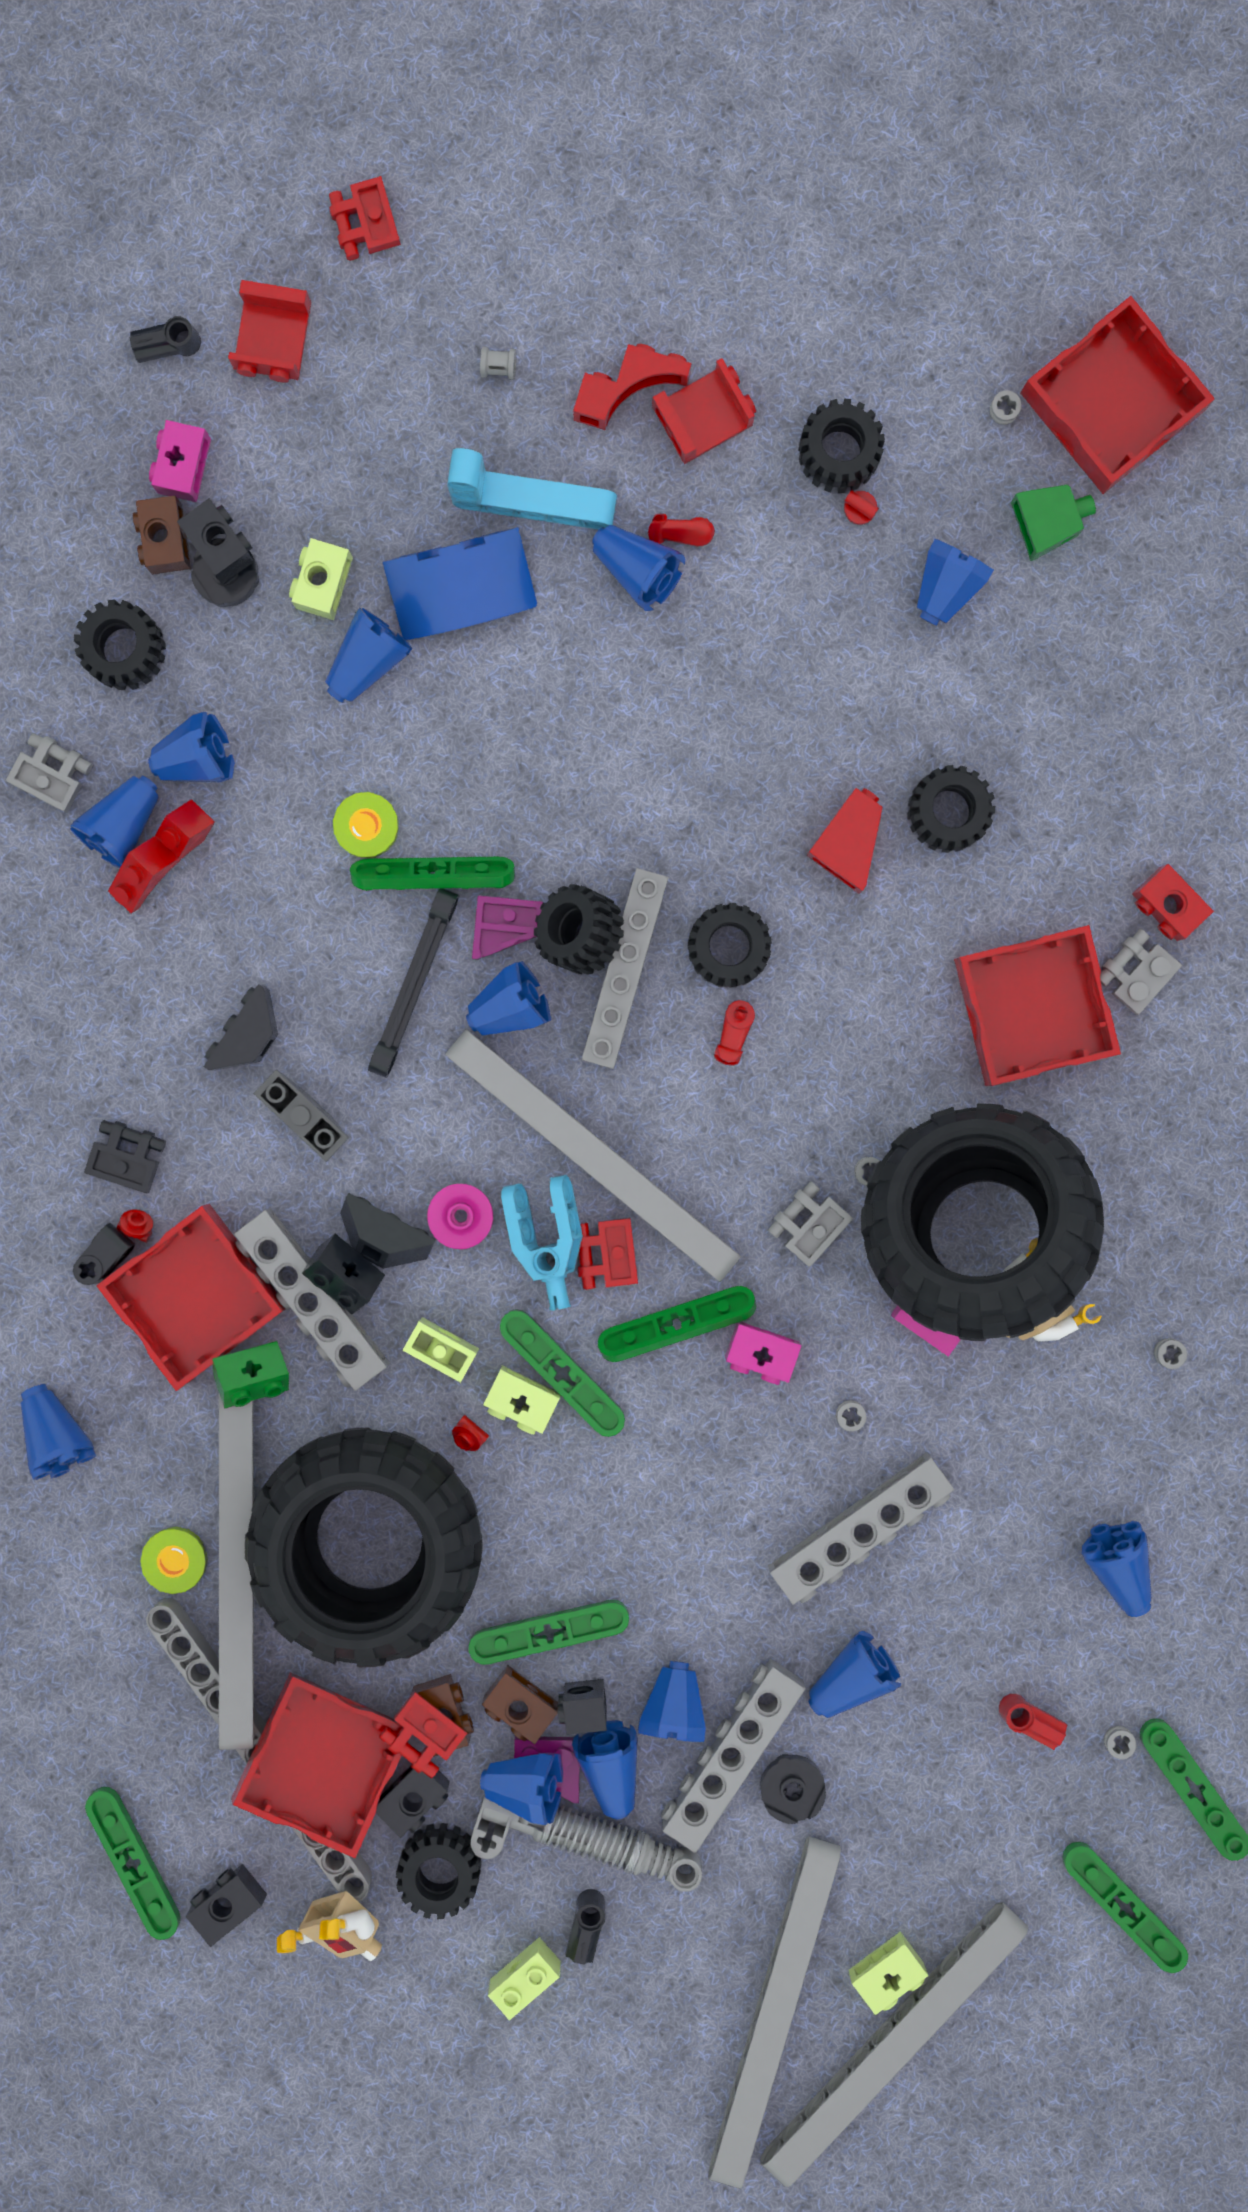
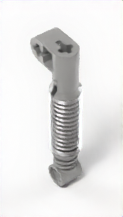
[470,1795,702,1892]

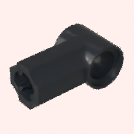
[129,316,201,363]
[565,1889,605,1965]

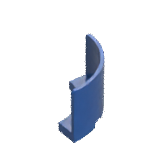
[382,527,537,640]

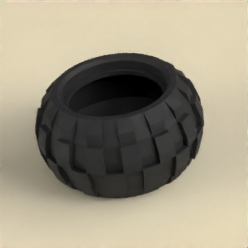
[861,1103,1104,1341]
[245,1427,483,1668]

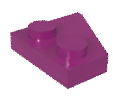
[472,896,543,960]
[514,1736,580,1804]

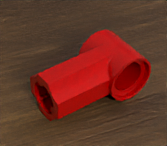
[999,1694,1068,1750]

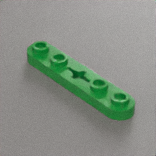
[350,856,515,891]
[598,1286,757,1362]
[500,1309,625,1437]
[469,1600,629,1665]
[1140,1718,1248,1861]
[85,1787,181,1940]
[1062,1841,1188,1973]

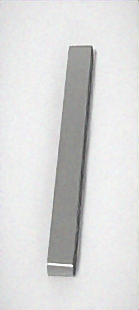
[445,1029,741,1282]
[219,1394,254,1750]
[146,1598,372,1902]
[708,1836,841,2189]
[760,1902,1028,2187]

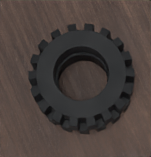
[798,398,885,493]
[74,599,166,691]
[907,765,996,853]
[534,884,624,975]
[688,903,772,988]
[396,1823,481,1920]

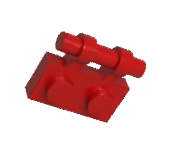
[329,176,401,261]
[577,1218,638,1290]
[379,1690,467,1779]

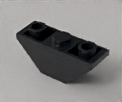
[203,984,278,1071]
[340,1193,436,1269]

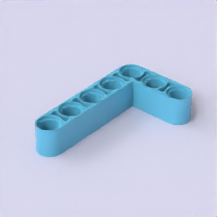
[447,448,617,530]

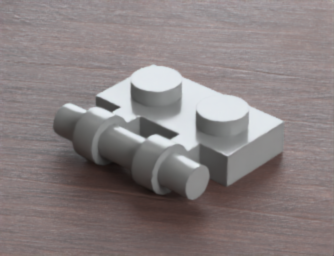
[6,733,93,813]
[1100,929,1182,1015]
[768,1181,853,1267]

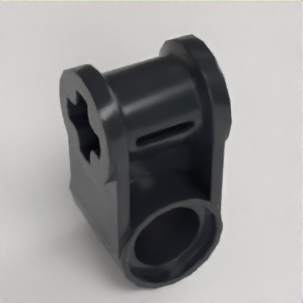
[73,1223,136,1285]

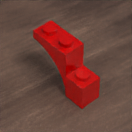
[573,344,692,430]
[108,799,215,914]

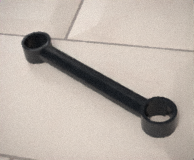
[368,888,459,1078]

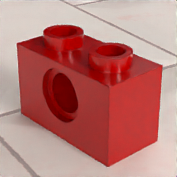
[1132,864,1214,941]

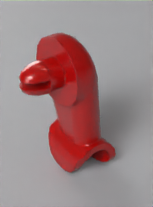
[648,513,715,547]
[714,1000,755,1066]

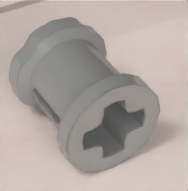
[480,346,517,380]

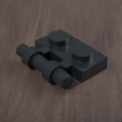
[84,1120,166,1194]

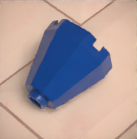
[917,539,994,626]
[148,712,235,782]
[466,961,551,1036]
[638,1661,706,1742]
[480,1752,564,1825]

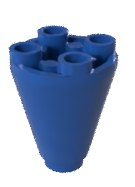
[21,1384,96,1480]
[1081,1521,1152,1617]

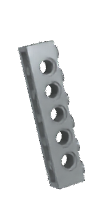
[582,868,668,1069]
[234,1208,390,1391]
[768,1452,954,1605]
[661,1658,805,1853]

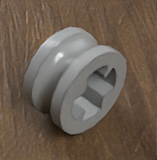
[989,390,1022,425]
[854,1157,879,1186]
[1154,1338,1187,1369]
[836,1400,867,1432]
[1104,1726,1137,1760]

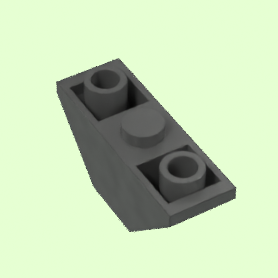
[253,1069,349,1162]

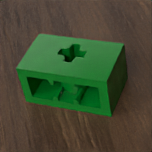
[212,1341,289,1409]

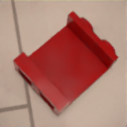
[228,280,311,383]
[652,358,756,464]

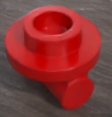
[844,490,879,525]
[117,1209,153,1243]
[452,1415,489,1451]

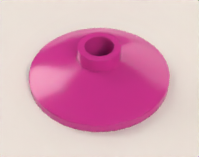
[427,1184,493,1249]

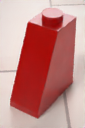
[806,788,883,894]

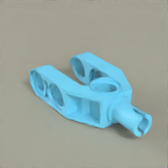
[501,1175,583,1311]

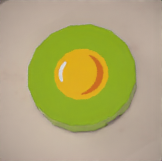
[333,792,399,858]
[140,1527,208,1594]

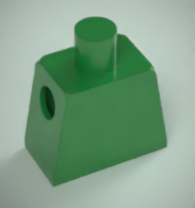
[1011,485,1096,561]

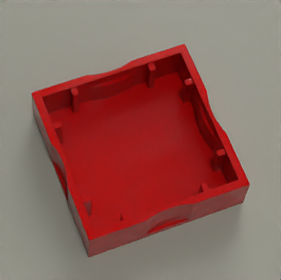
[1020,296,1215,494]
[954,925,1121,1086]
[96,1204,286,1391]
[231,1672,409,1858]

